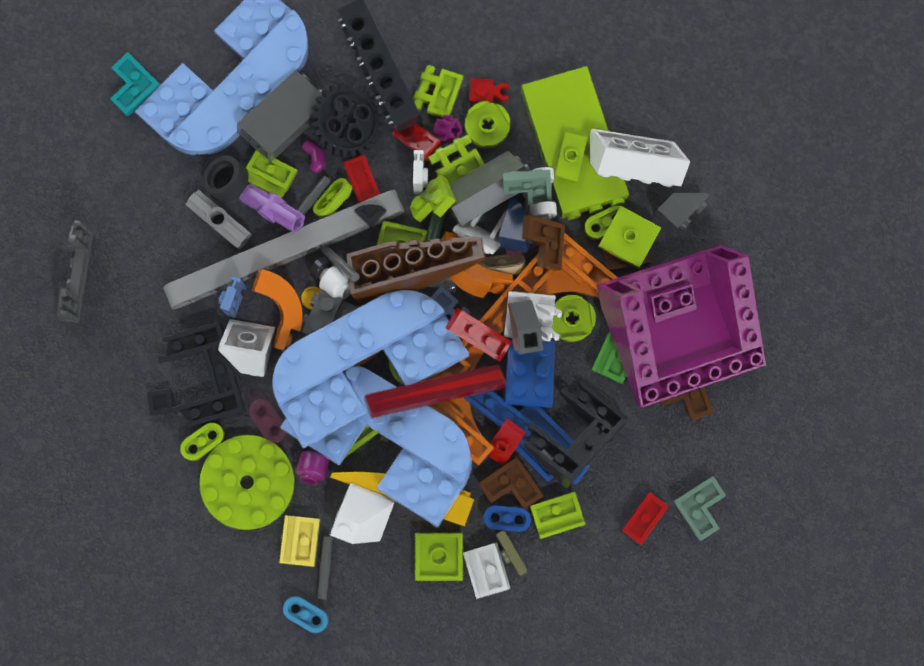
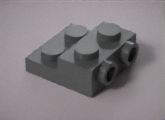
[302,290,359,336]

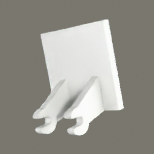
[452,211,506,255]
[504,291,562,341]

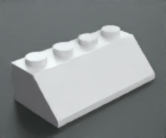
[590,129,690,187]

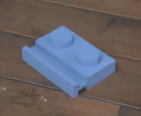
[218,276,247,318]

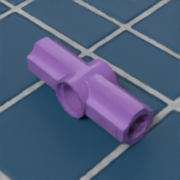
[239,183,305,233]

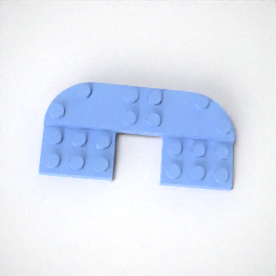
[135,0,308,155]
[273,290,469,448]
[280,365,472,527]

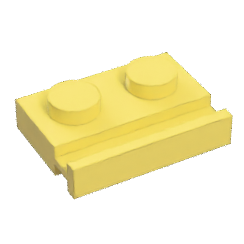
[279,515,320,567]

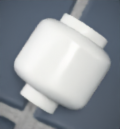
[319,266,351,299]

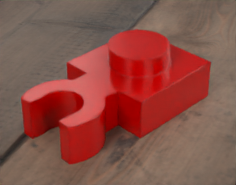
[470,79,509,104]

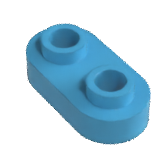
[283,597,328,633]

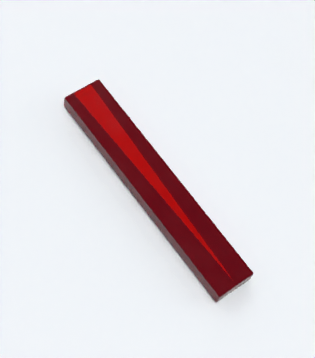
[364,364,507,419]

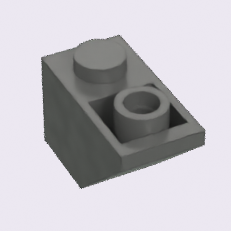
[655,193,709,233]
[508,300,543,354]

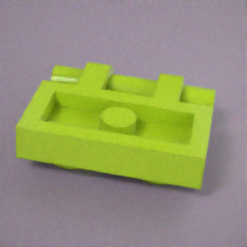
[413,65,463,118]
[428,134,484,184]

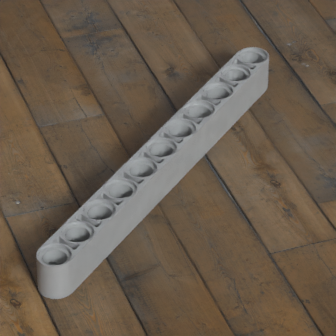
[163,190,405,309]

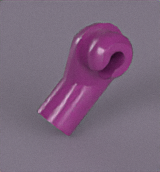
[302,140,326,173]

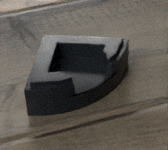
[354,204,387,228]

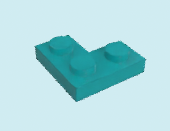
[110,52,160,117]

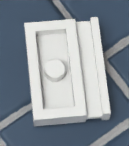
[413,150,428,194]
[463,543,511,599]

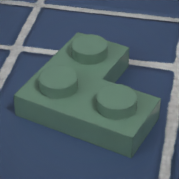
[503,169,551,205]
[673,476,726,542]

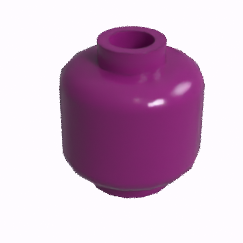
[296,448,329,485]

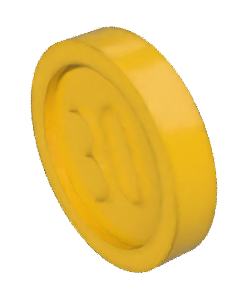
[301,287,321,310]

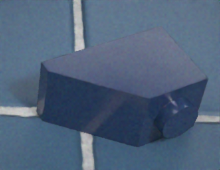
[499,197,535,252]

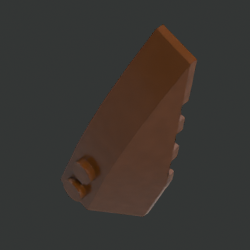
[346,237,485,306]

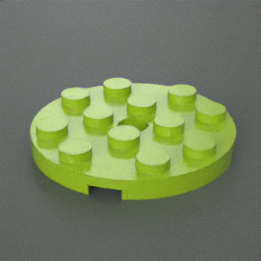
[200,435,295,530]

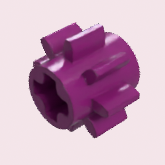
[433,115,462,144]

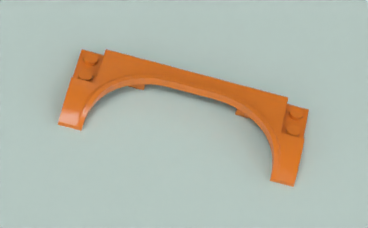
[428,233,618,466]

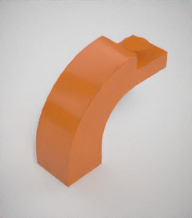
[441,231,513,298]
[251,268,303,351]

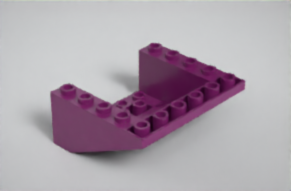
[597,245,766,408]

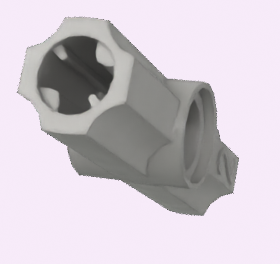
[186,190,252,249]

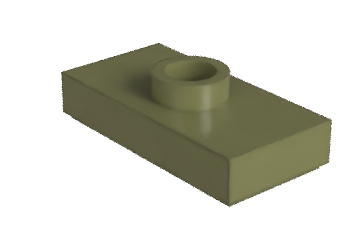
[496,531,527,576]

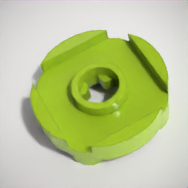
[465,101,510,149]
[552,295,596,342]

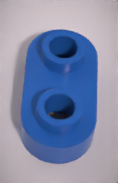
[483,506,531,532]

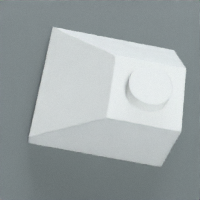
[219,319,275,377]
[330,483,395,544]

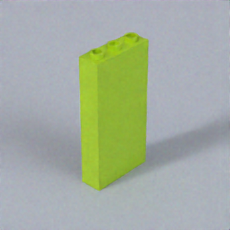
[521,66,629,220]

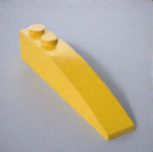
[331,472,474,526]

